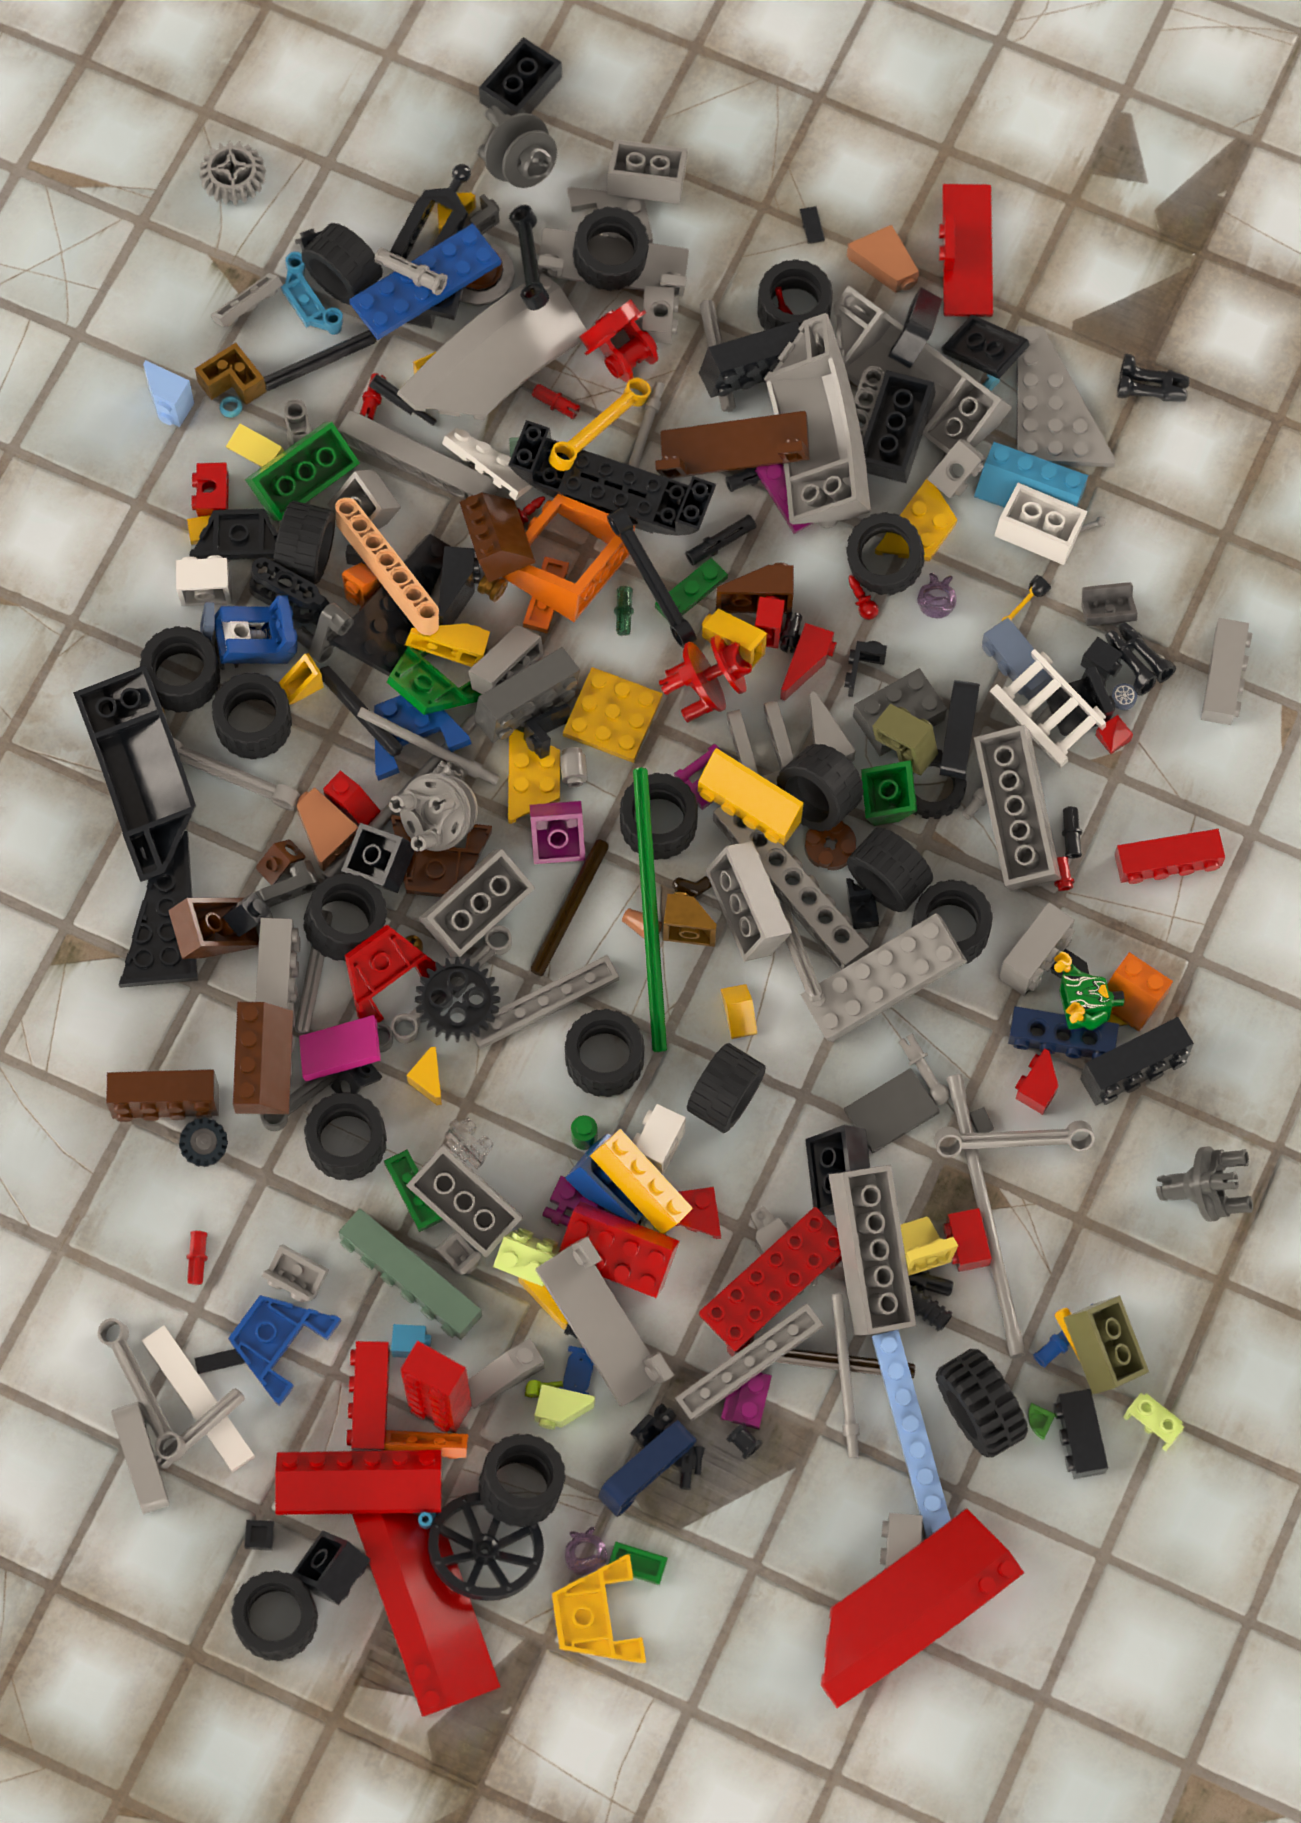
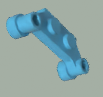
[281,252,343,335]

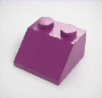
[529,801,586,864]

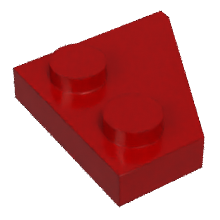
[675,1187,721,1239]

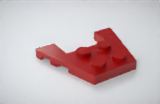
[345,925,436,1023]

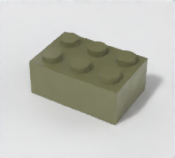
[1064,1296,1149,1394]

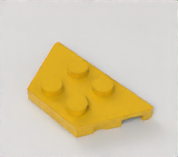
[875,477,958,561]
[508,729,560,824]

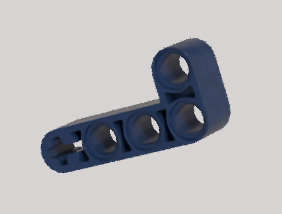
[598,1420,697,1517]

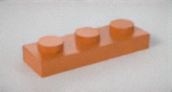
[523,556,569,634]
[384,1430,468,1459]

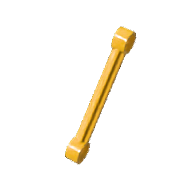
[549,378,651,471]

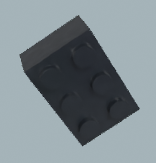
[479,37,562,116]

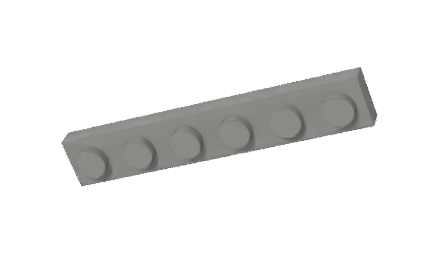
[471,955,619,1050]
[675,1303,824,1422]

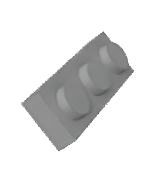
[211,273,283,327]

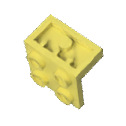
[900,1217,958,1276]

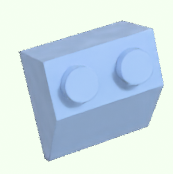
[143,360,194,427]

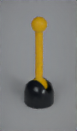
[1002,575,1051,621]

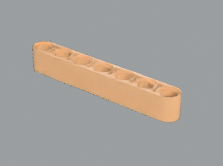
[335,498,439,635]

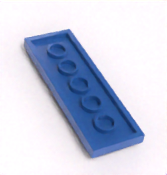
[349,224,501,340]

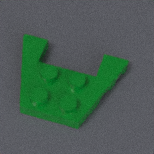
[386,646,482,715]

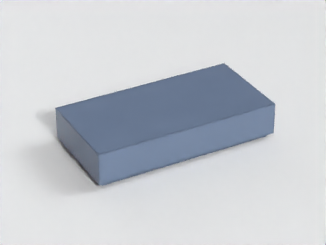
[200,602,215,641]

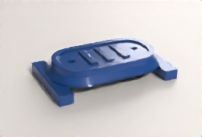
[560,1345,594,1395]

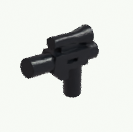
[674,1445,705,1490]

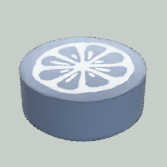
[1111,683,1137,710]

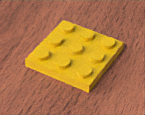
[563,667,663,763]

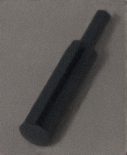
[369,374,437,426]

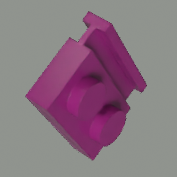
[721,1373,772,1429]

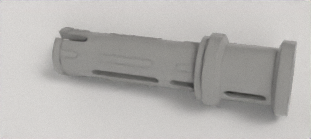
[374,248,447,295]

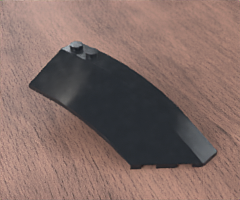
[73,665,196,882]

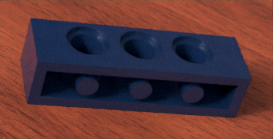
[1008,1006,1119,1059]

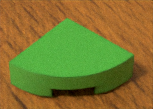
[1028,1403,1055,1440]

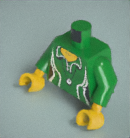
[1054,952,1124,1030]

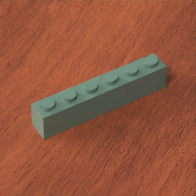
[338,1208,482,1340]

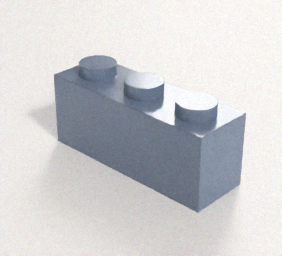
[982,617,1053,701]

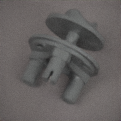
[477,106,557,188]

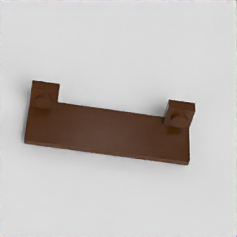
[655,411,810,479]

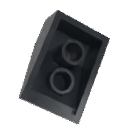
[438,546,481,626]

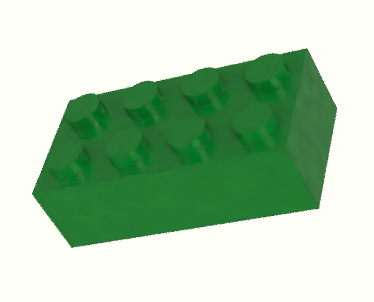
[245,422,360,521]

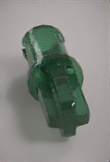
[614,586,634,636]

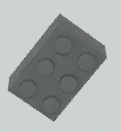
[853,668,947,756]

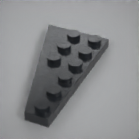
[118,831,198,988]

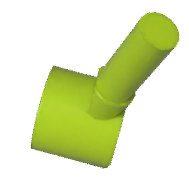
[525,1380,563,1398]

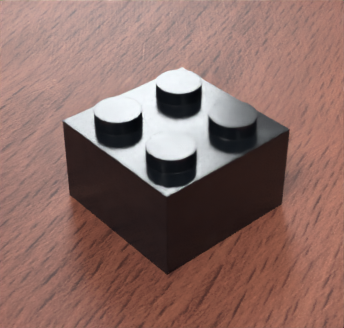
[341,823,415,893]
[292,1530,371,1605]

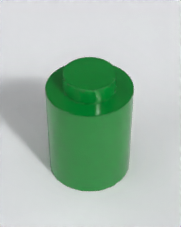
[571,1115,598,1150]

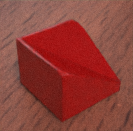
[1095,714,1133,754]

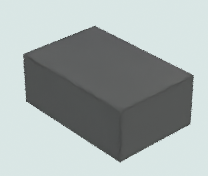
[969,1107,994,1133]

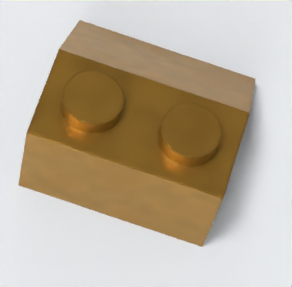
[663,892,717,947]

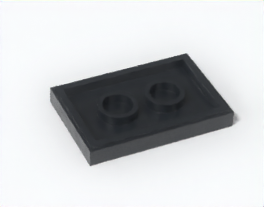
[941,315,1030,379]

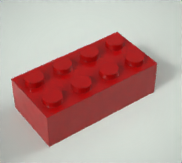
[558,1201,680,1298]

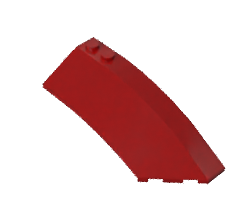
[821,1508,1024,1708]
[352,1513,501,1717]

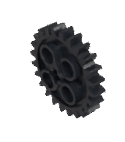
[415,957,500,1043]

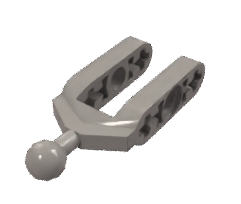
[727,701,794,785]

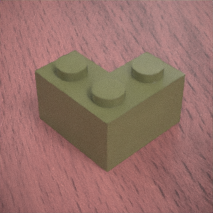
[872,704,938,776]

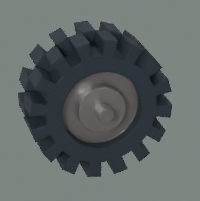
[179,1117,228,1167]

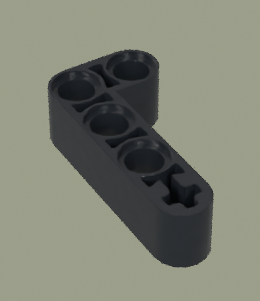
[888,287,942,369]
[939,680,980,779]

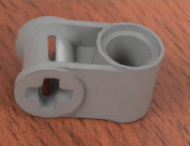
[284,399,312,447]

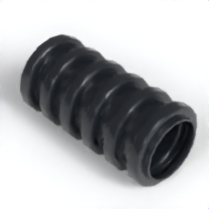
[910,1285,952,1331]

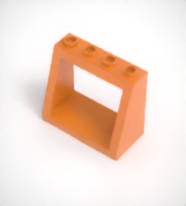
[503,494,635,622]

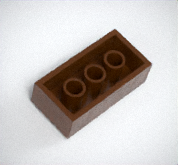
[106,1069,219,1122]

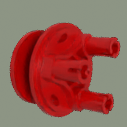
[659,635,752,723]

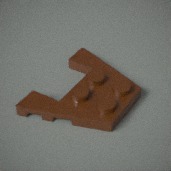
[391,815,492,897]

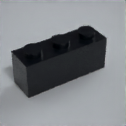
[1053,1389,1108,1479]

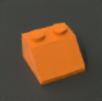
[1107,952,1173,1032]

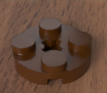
[805,821,856,871]

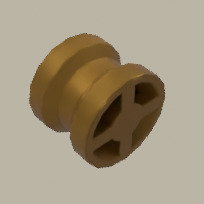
[477,575,508,602]

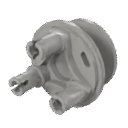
[389,773,478,851]

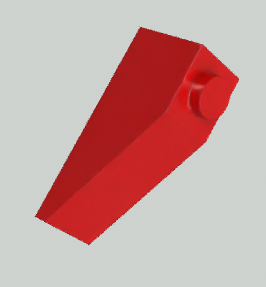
[780,623,837,701]

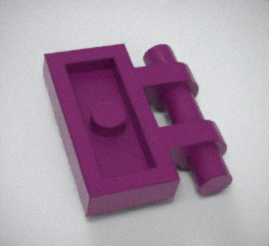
[542,1176,605,1227]

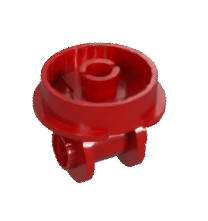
[579,299,659,383]

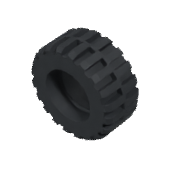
[936,1349,1028,1458]

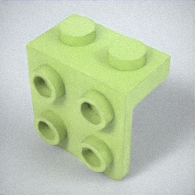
[493,1228,560,1287]

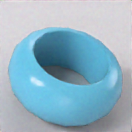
[219,396,243,418]

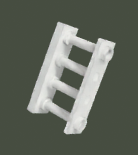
[990,649,1106,768]

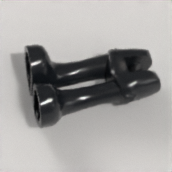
[1117,353,1190,402]
[1105,622,1176,696]

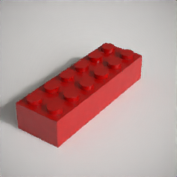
[400,1340,472,1433]

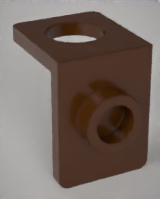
[256,839,306,885]

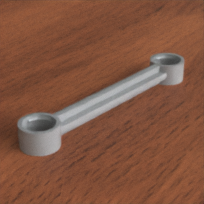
[173,738,301,811]
[391,925,512,1043]
[934,1121,1095,1158]
[98,1318,186,1462]

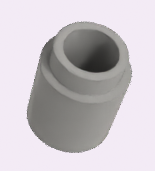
[560,747,588,787]

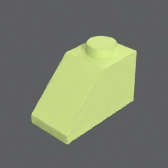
[534,1384,595,1430]

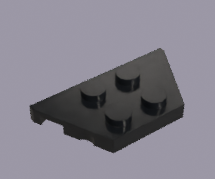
[189,509,278,560]

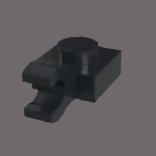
[630,1404,677,1449]

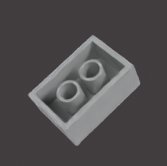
[607,140,687,204]
[999,902,1075,996]

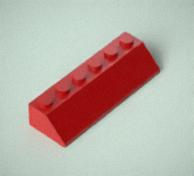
[275,1450,443,1515]

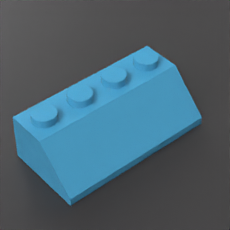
[974,442,1088,508]

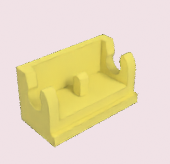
[226,424,285,467]

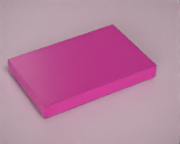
[299,1015,381,1082]

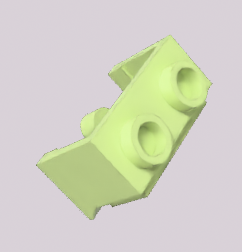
[1123,1393,1184,1451]

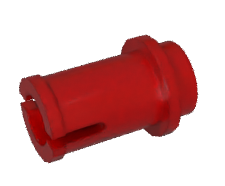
[1054,856,1075,891]

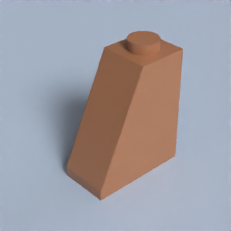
[847,224,919,293]
[296,787,358,872]

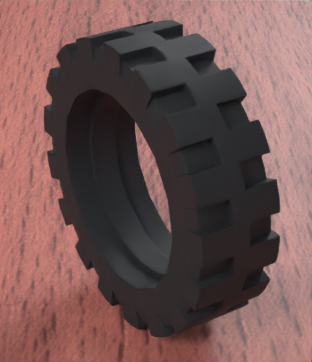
[913,749,967,819]

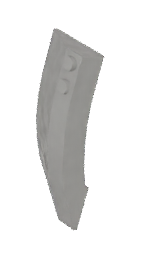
[834,285,1012,454]
[764,313,871,524]

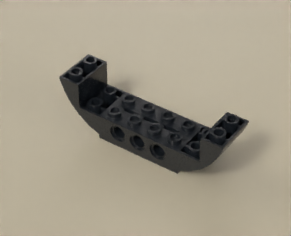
[508,420,717,535]

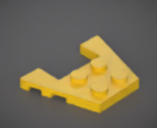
[551,1554,646,1664]

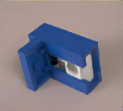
[215,596,298,664]

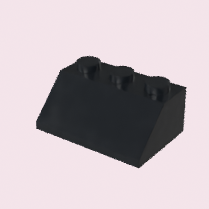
[805,1125,870,1216]

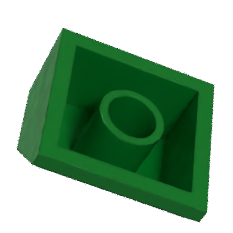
[861,760,917,826]

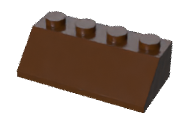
[459,492,536,582]
[233,1002,293,1114]

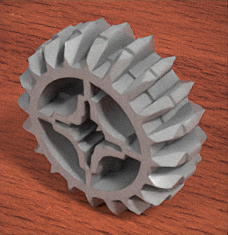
[199,141,266,205]

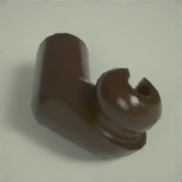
[672,876,712,898]

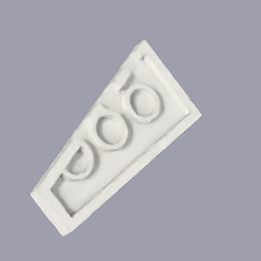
[442,428,533,500]

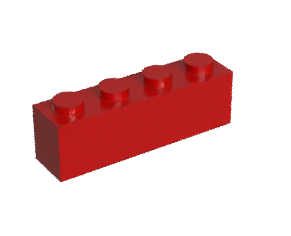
[1114,828,1225,884]
[347,1341,390,1451]

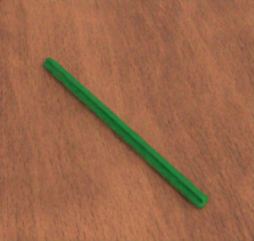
[633,767,667,1053]

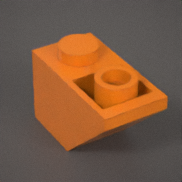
[342,562,382,606]

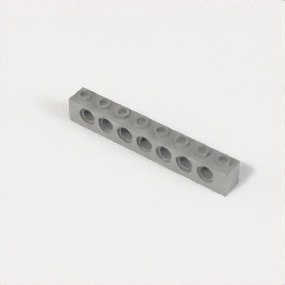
[713,806,869,970]

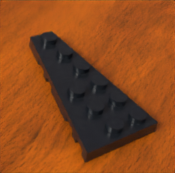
[329,534,451,676]

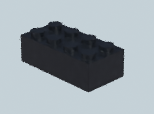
[699,321,800,398]
[863,370,936,484]
[1080,1017,1194,1106]

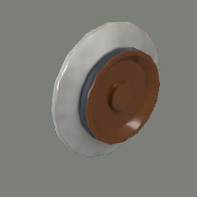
[461,242,515,305]

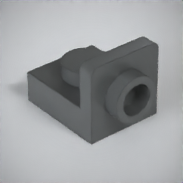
[469,194,500,235]

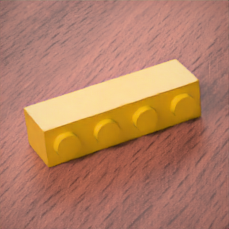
[590,1129,693,1234]

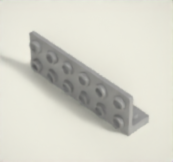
[538,228,689,297]
[536,1237,674,1406]

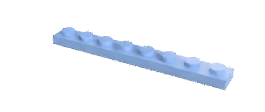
[872,1330,951,1538]

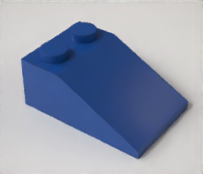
[565,1133,643,1223]

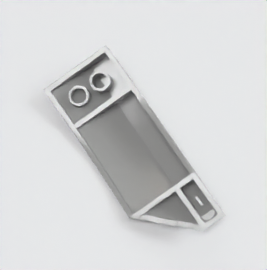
[397,272,587,420]

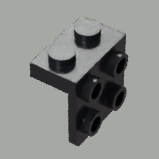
[1046,666,1115,736]

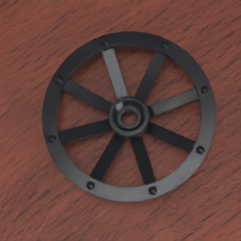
[428,1492,544,1601]

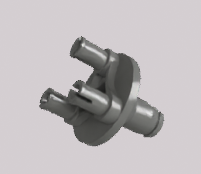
[1156,1146,1253,1222]

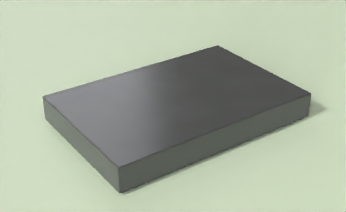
[844,1068,940,1154]

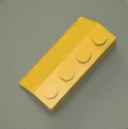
[698,748,803,846]

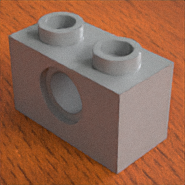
[642,286,679,343]
[927,439,986,498]

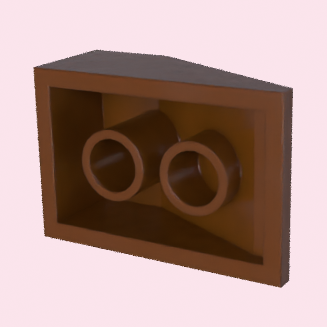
[716,562,794,614]
[168,898,259,959]

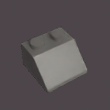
[327,469,401,529]

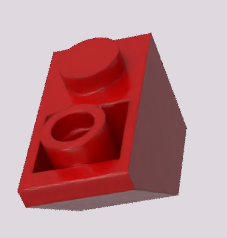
[1015,1049,1059,1115]

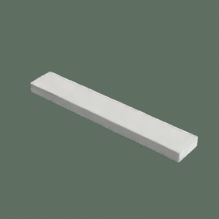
[142,1326,255,1473]

